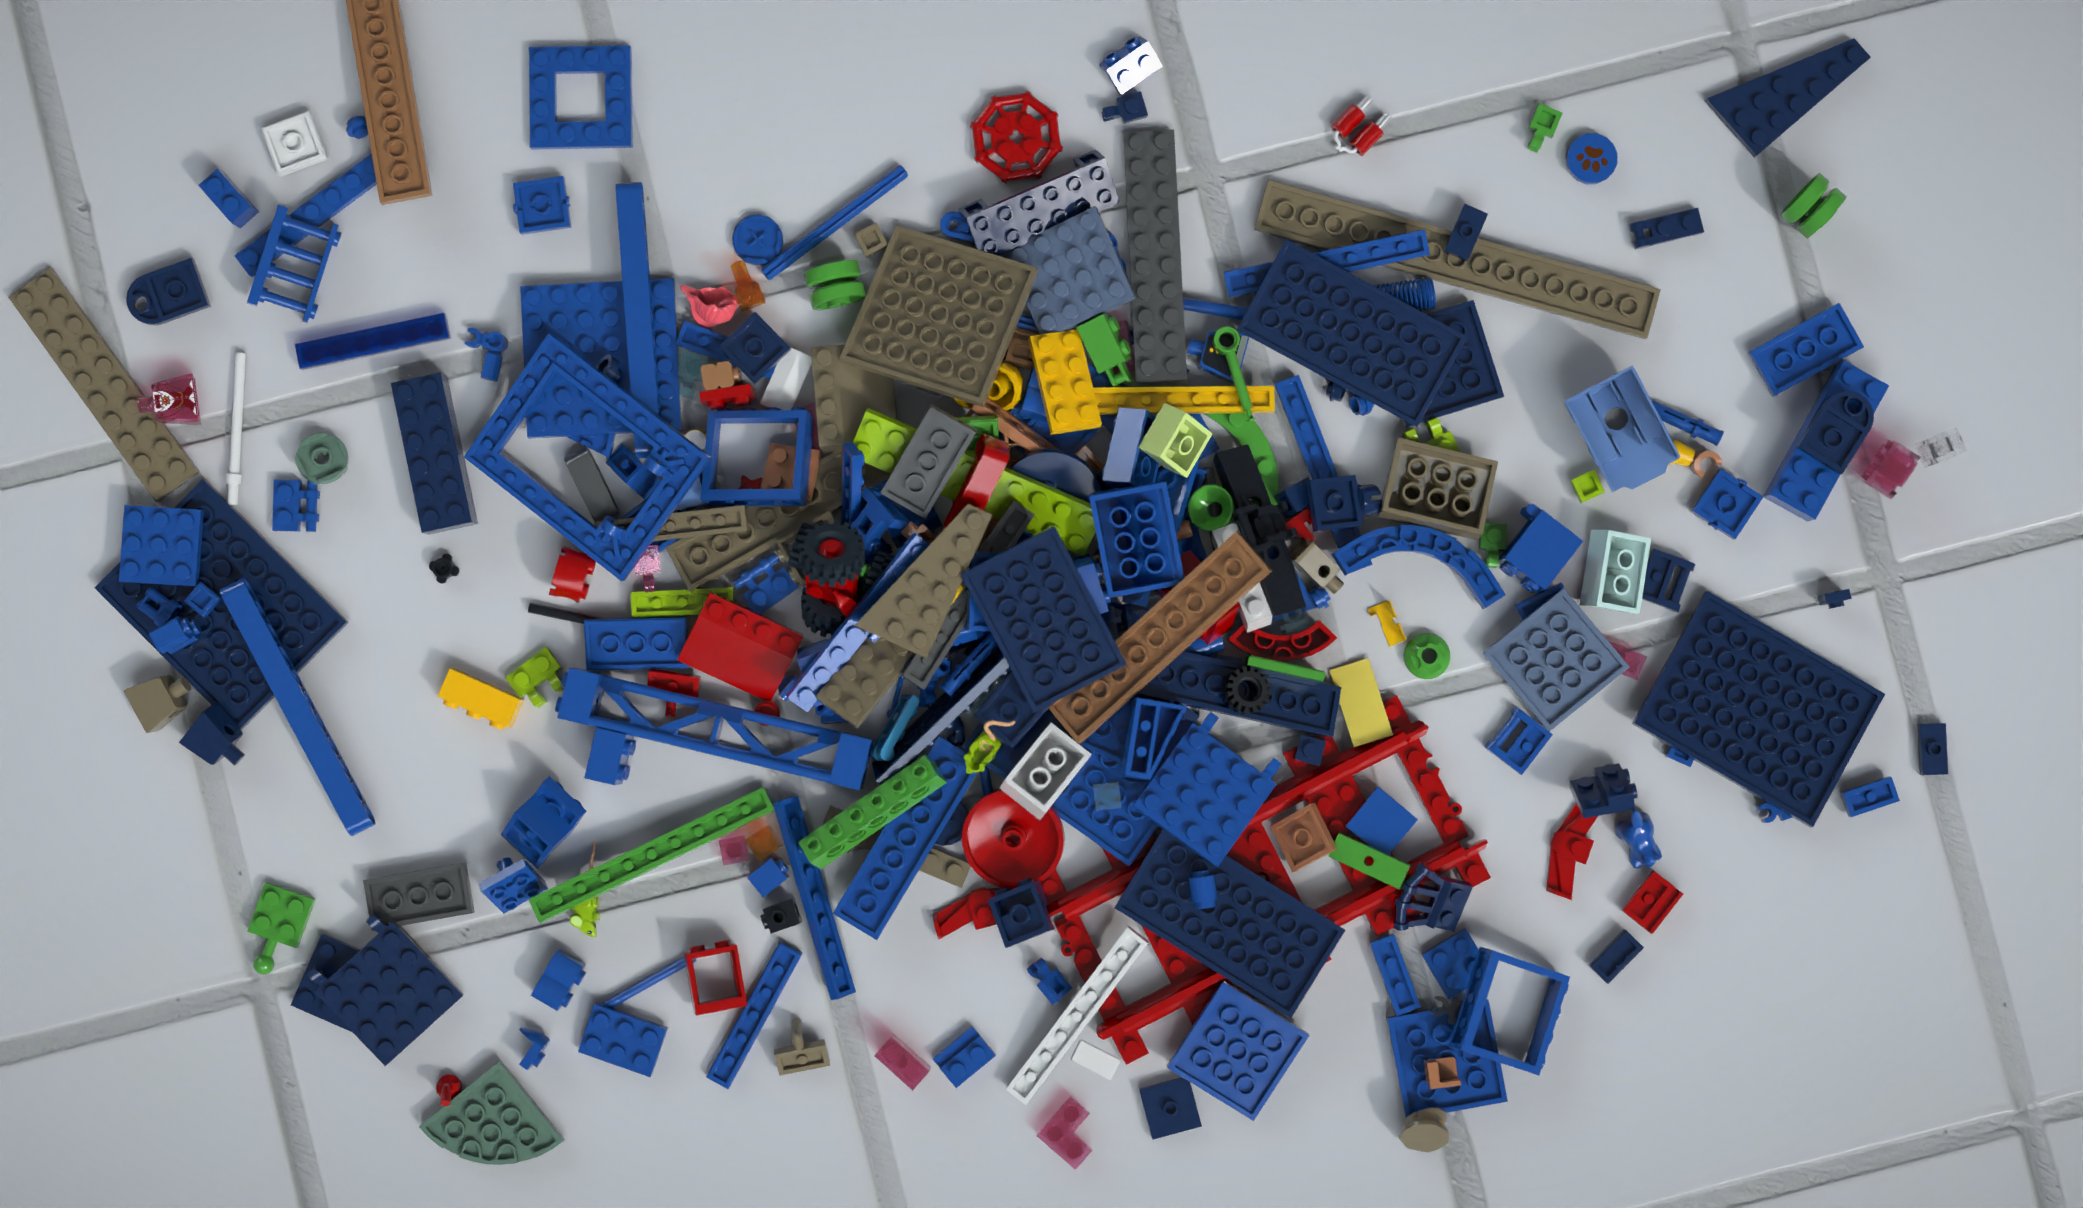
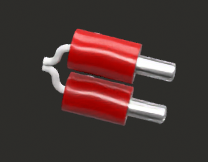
[1331,95,1391,156]

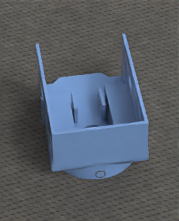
[1564,365,1681,493]

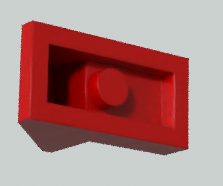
[1285,507,1315,542]

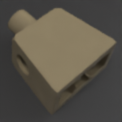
[1289,540,1344,594]
[124,675,191,733]

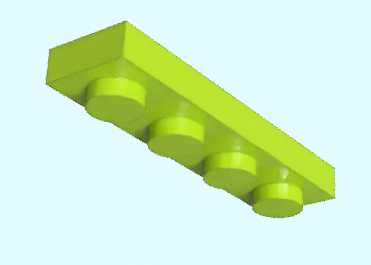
[631,587,734,618]

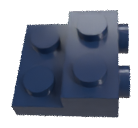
[1570,763,1638,819]
[988,878,1054,948]

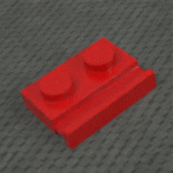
[1621,870,1683,934]

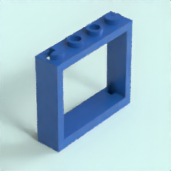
[701,407,814,507]
[1449,947,1570,1075]

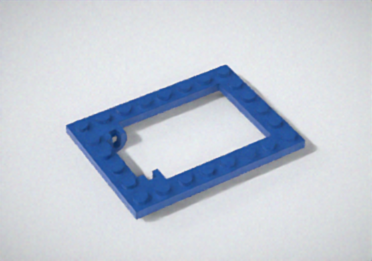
[464,333,712,581]

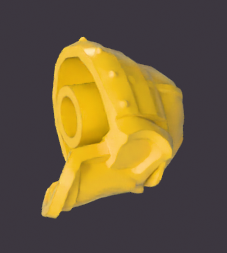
[954,362,1024,411]

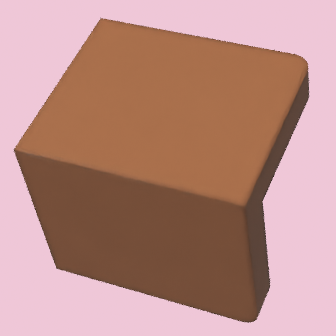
[1424,1056,1461,1089]

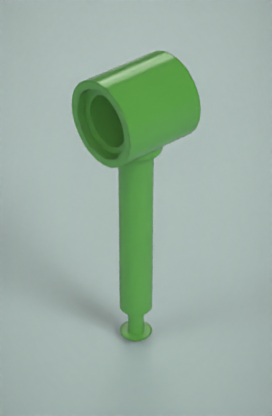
[1212,326,1256,422]

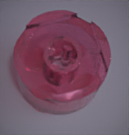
[1861,440,1921,499]

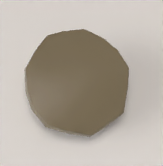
[1398,1107,1449,1153]

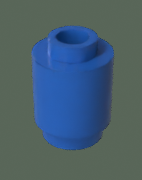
[1188,870,1217,909]

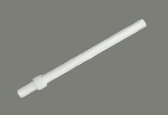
[226,353,246,505]

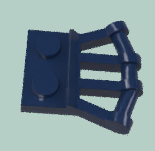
[1393,862,1473,932]

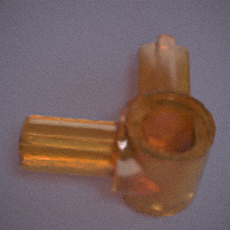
[731,260,766,312]

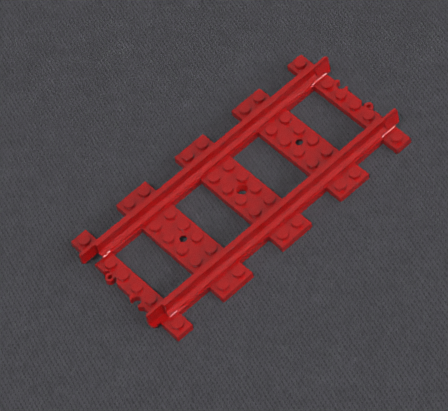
[1041,695,1491,1065]

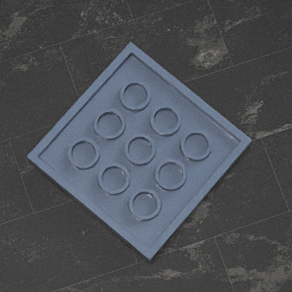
[1006,206,1136,335]
[1483,588,1630,732]

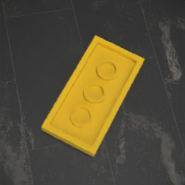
[1028,329,1102,435]

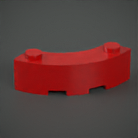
[1227,620,1337,662]

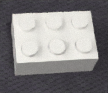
[1000,723,1092,820]

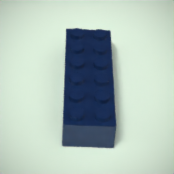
[391,372,478,535]

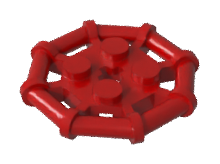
[970,91,1063,184]

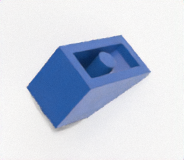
[605,444,661,500]

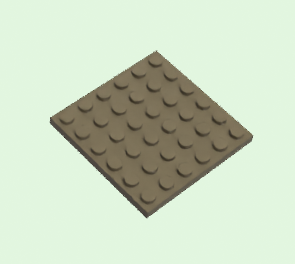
[839,225,1039,407]

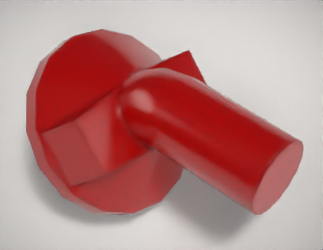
[436,1074,462,1106]

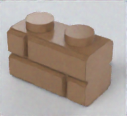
[700,361,743,391]

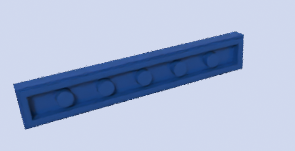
[706,941,803,1089]

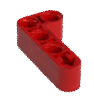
[943,433,1009,530]

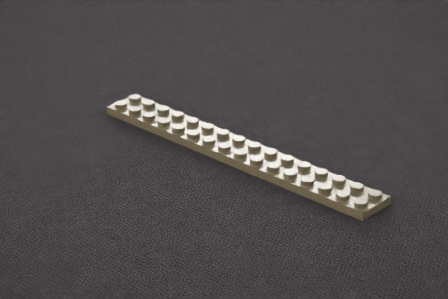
[1254,180,1661,339]

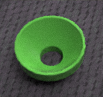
[1188,485,1235,532]
[1404,633,1450,679]

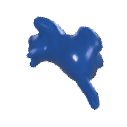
[1615,809,1662,869]

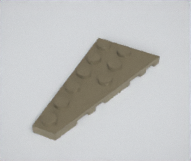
[855,504,992,658]

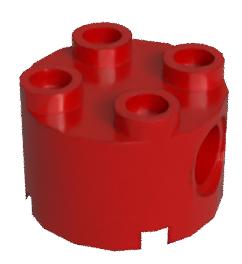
[549,546,596,603]

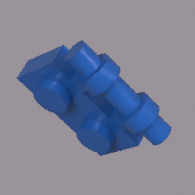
[272,480,320,532]
[732,553,799,614]

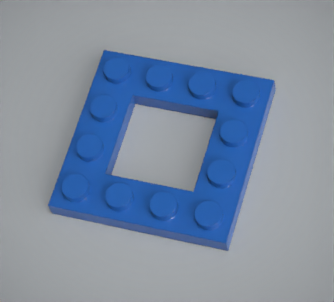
[529,45,633,150]

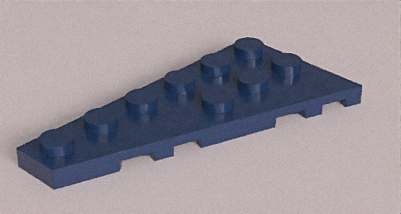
[1705,38,1871,158]

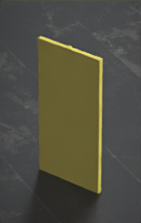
[1330,658,1393,747]

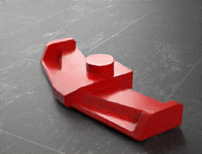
[1546,803,1598,900]
[932,887,1012,940]

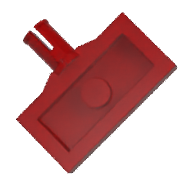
[647,669,701,717]

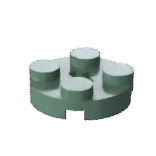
[295,433,349,485]

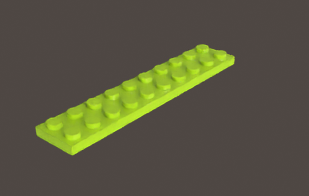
[853,408,1096,556]

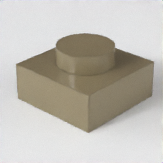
[854,222,888,258]

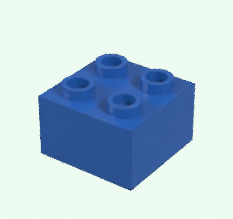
[584,728,636,785]

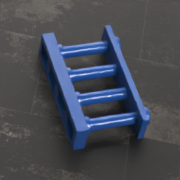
[247,205,341,323]

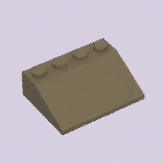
[811,344,897,453]
[1378,438,1498,540]

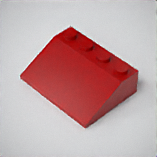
[677,591,804,701]

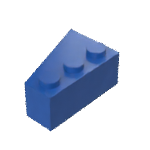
[1119,698,1188,780]

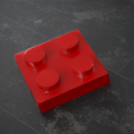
[699,384,757,411]

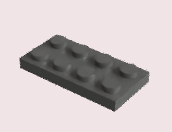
[880,404,977,519]
[363,862,475,931]

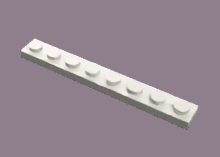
[1006,926,1149,1105]

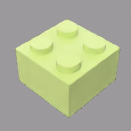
[1138,403,1212,478]

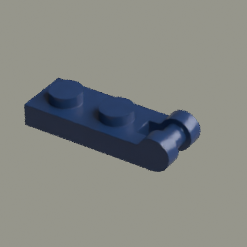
[1629,208,1704,250]

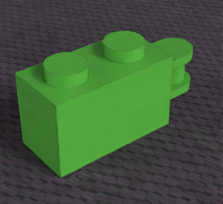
[1076,313,1132,387]

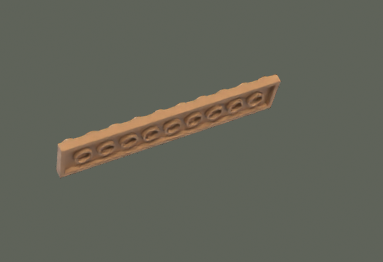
[346,0,432,205]
[1049,531,1272,744]

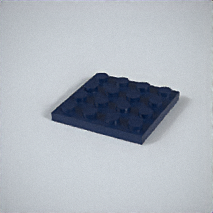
[1404,300,1504,428]

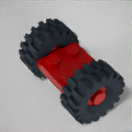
[798,520,865,637]

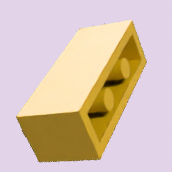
[437,668,524,730]

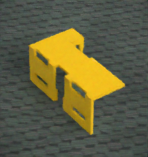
[1368,600,1407,646]

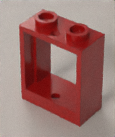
[684,940,747,1016]

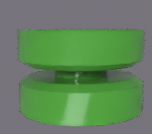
[1780,173,1847,239]
[804,260,866,310]

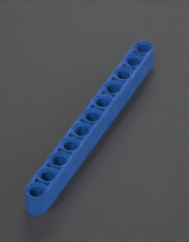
[616,182,661,459]
[220,577,376,836]

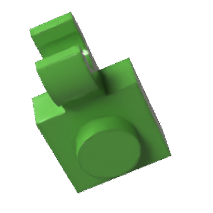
[1528,103,1562,153]
[1479,523,1507,568]

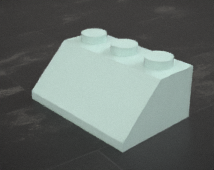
[1579,530,1651,614]

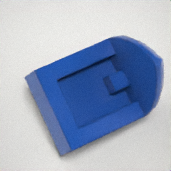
[519,1028,550,1070]

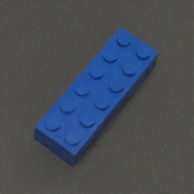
[1763,361,1889,522]

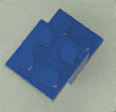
[500,776,587,869]

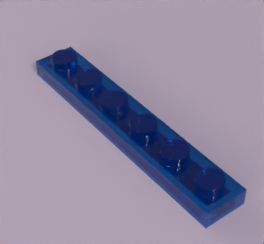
[295,313,451,370]

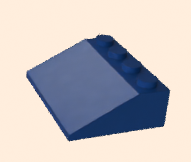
[1089,481,1184,598]

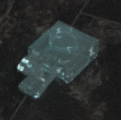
[678,351,710,399]

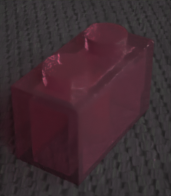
[874,1033,931,1091]

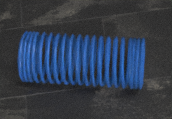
[1373,277,1436,311]

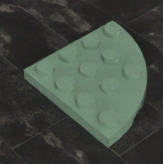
[419,1060,565,1165]

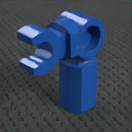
[465,328,508,382]
[917,658,951,708]

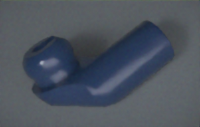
[947,715,965,747]

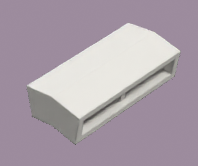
[760,348,812,410]

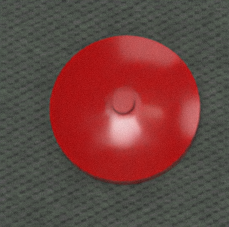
[962,789,1065,889]

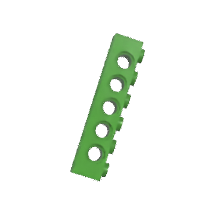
[798,755,947,869]

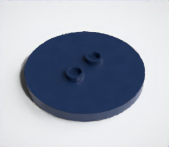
[1010,449,1103,503]

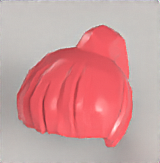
[680,285,738,329]

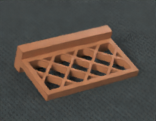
[964,398,1060,468]

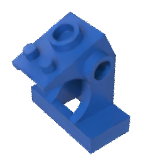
[850,487,910,555]

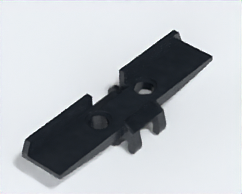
[1213,444,1306,617]

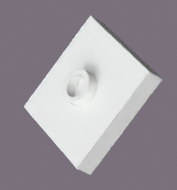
[261,110,328,177]

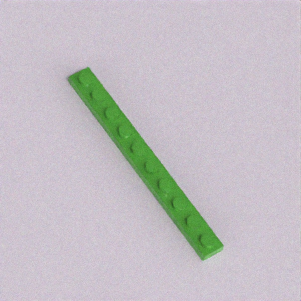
[528,787,775,924]

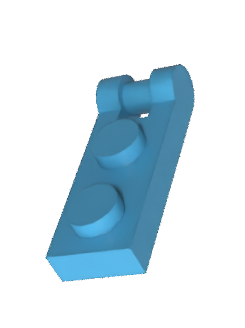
[870,694,920,761]

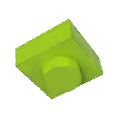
[1570,469,1605,504]

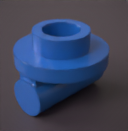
[778,675,799,701]

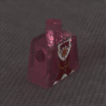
[137,373,201,425]

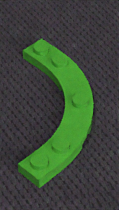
[1204,413,1279,531]

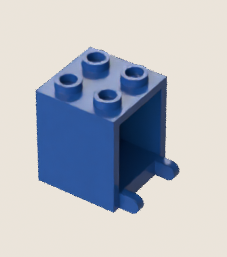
[1499,504,1583,593]

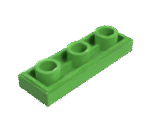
[1328,833,1410,889]

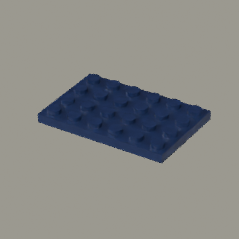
[961,525,1127,713]

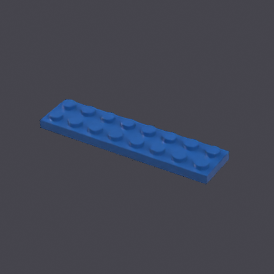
[832,736,978,940]

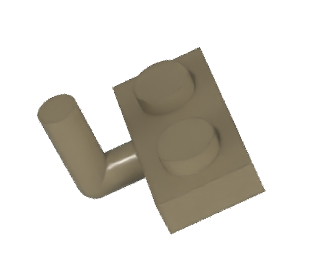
[774,1018,830,1076]

